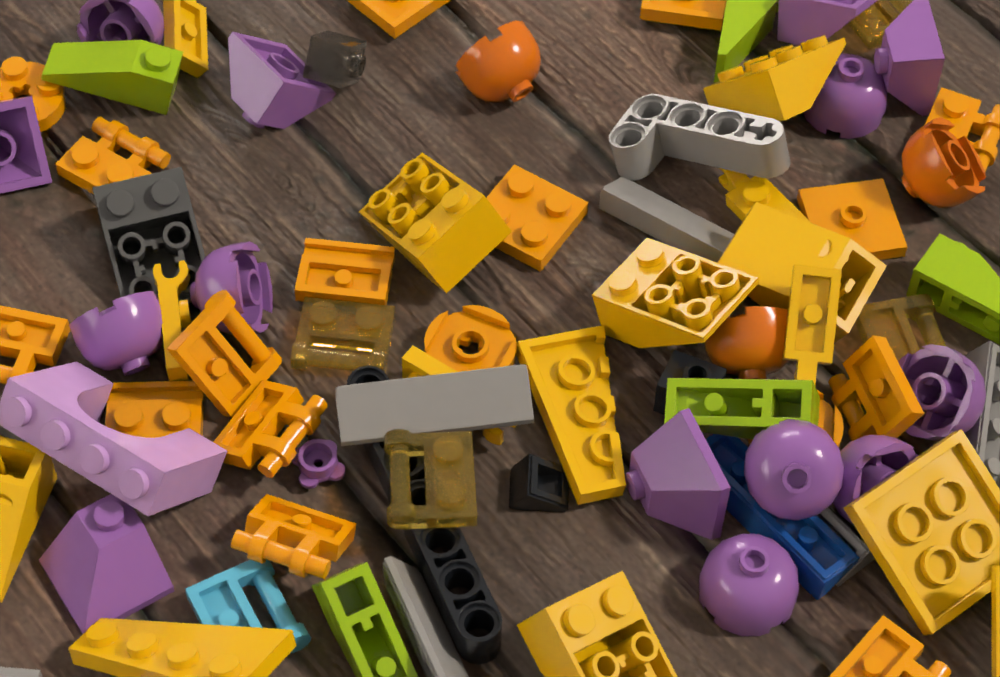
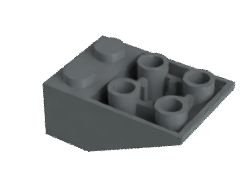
[92,167,205,304]

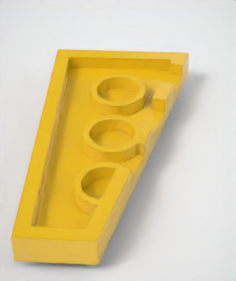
[516,325,626,505]
[68,618,296,677]

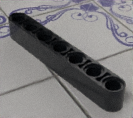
[347,365,502,665]

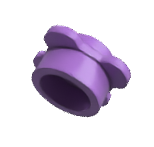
[292,439,345,489]

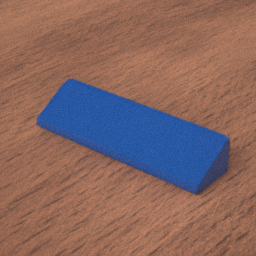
[706,434,860,600]

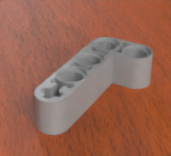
[608,94,791,180]

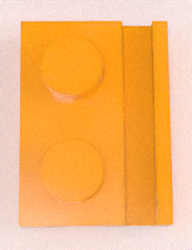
[294,238,395,310]
[105,380,204,438]

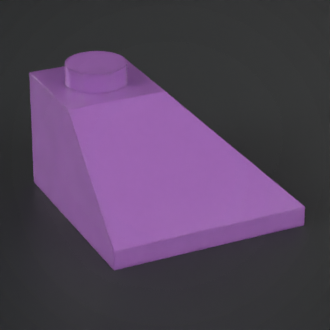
[777,0,878,49]
[874,0,945,116]
[228,32,336,129]
[0,96,52,194]
[625,408,731,540]
[39,494,175,635]

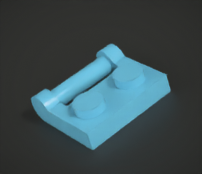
[185,560,311,653]

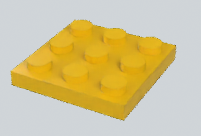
[843,429,1000,636]

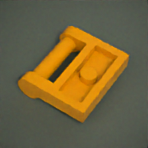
[167,290,282,417]

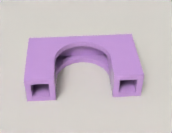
[0,361,227,516]

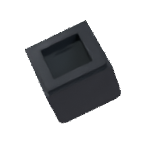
[509,453,569,513]

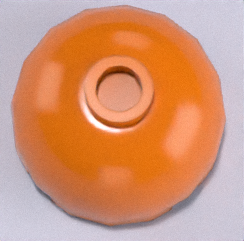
[455,21,541,102]
[901,117,986,208]
[705,306,789,379]

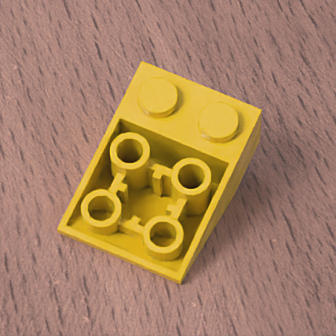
[703,35,846,122]
[359,152,512,294]
[717,202,887,343]
[592,238,759,348]
[0,436,57,603]
[517,571,677,677]

